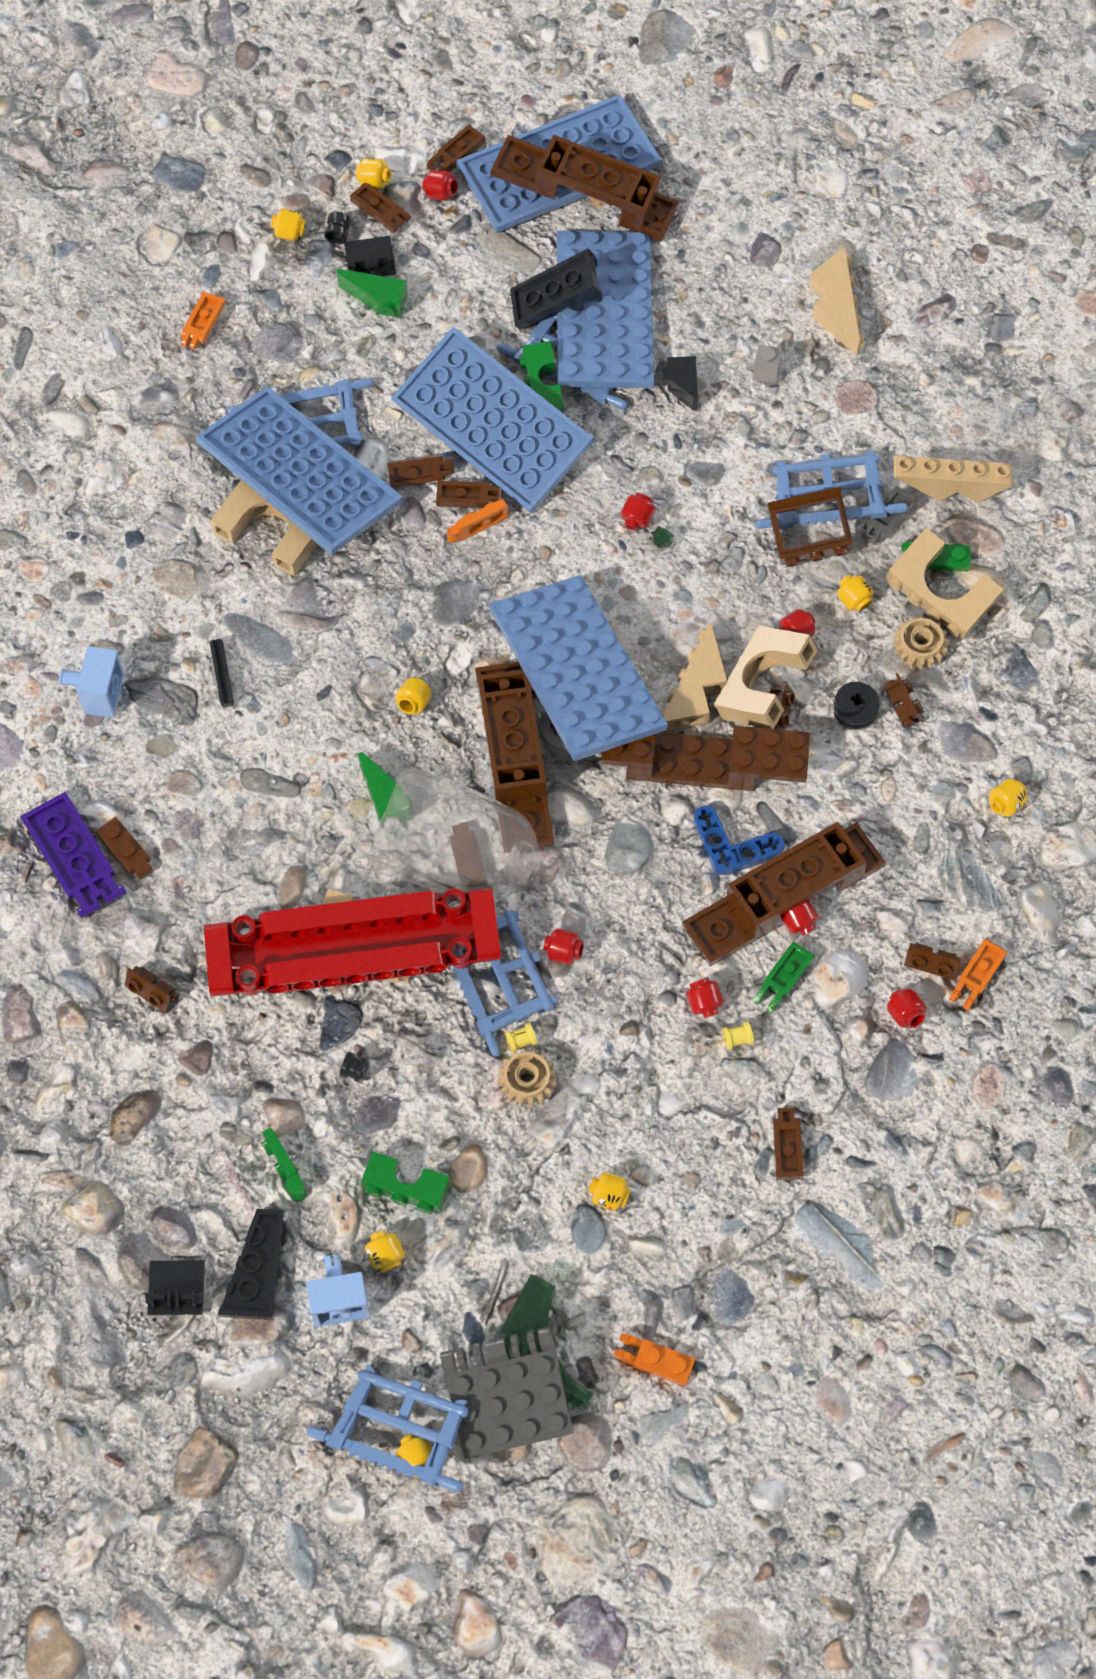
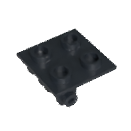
[344,235,397,276]
[145,1260,205,1315]

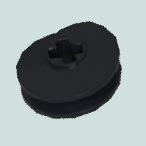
[834,682,880,730]

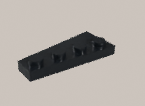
[217,1209,285,1320]

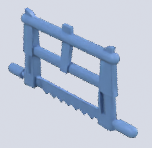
[497,312,627,409]
[227,378,373,446]
[755,450,908,530]
[452,910,558,1057]
[306,1365,469,1492]

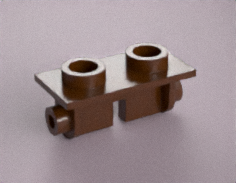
[885,673,925,727]
[770,681,795,730]
[904,942,961,981]
[124,966,179,1013]

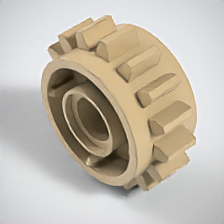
[893,616,949,670]
[498,1049,556,1108]

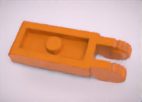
[949,938,1008,1011]
[613,1333,696,1386]

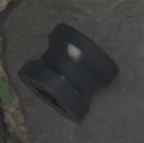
[340,1052,370,1084]

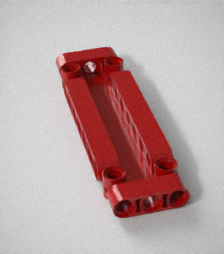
[204,888,502,997]

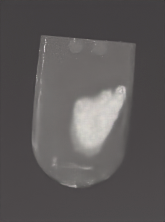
[367,765,539,903]

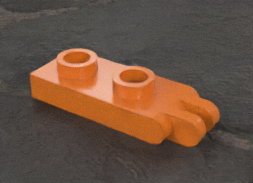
[181,291,226,350]
[447,498,508,543]

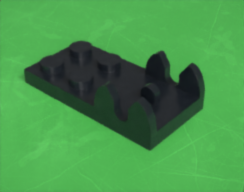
[510,248,603,330]

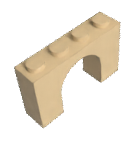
[210,480,318,577]
[886,528,1004,640]
[714,626,817,729]

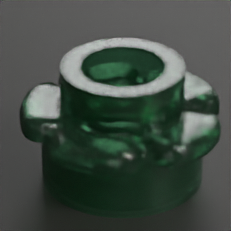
[651,526,674,548]

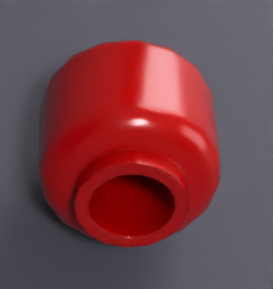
[422,170,458,201]
[620,492,656,531]
[779,609,816,637]
[780,899,819,936]
[543,928,584,965]
[686,977,724,1019]
[887,989,927,1028]

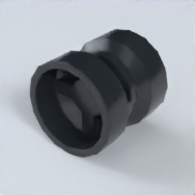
[324,211,351,245]

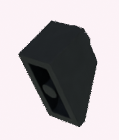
[662,356,698,410]

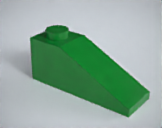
[336,269,407,317]
[358,752,414,830]

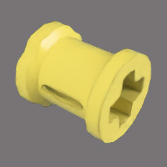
[722,1021,754,1051]
[504,1023,538,1053]

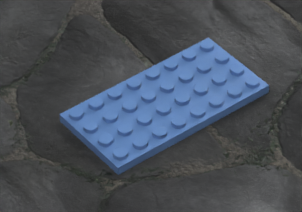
[456,94,661,233]
[556,230,654,388]
[391,326,595,514]
[196,386,402,555]
[489,575,668,761]

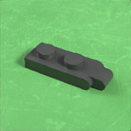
[862,486,917,545]

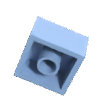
[59,646,125,718]
[306,1254,370,1328]

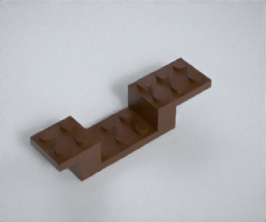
[490,134,679,242]
[475,662,554,853]
[601,725,811,791]
[682,822,886,967]

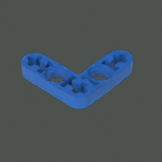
[694,805,784,876]

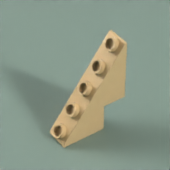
[809,248,864,356]
[894,455,1012,503]
[661,623,727,733]

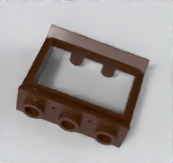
[768,487,853,567]

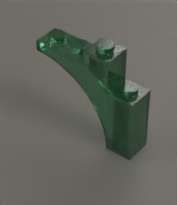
[499,1274,593,1410]

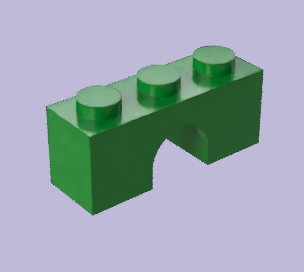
[518,341,564,414]
[361,1151,451,1214]

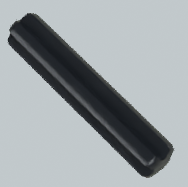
[210,638,234,708]

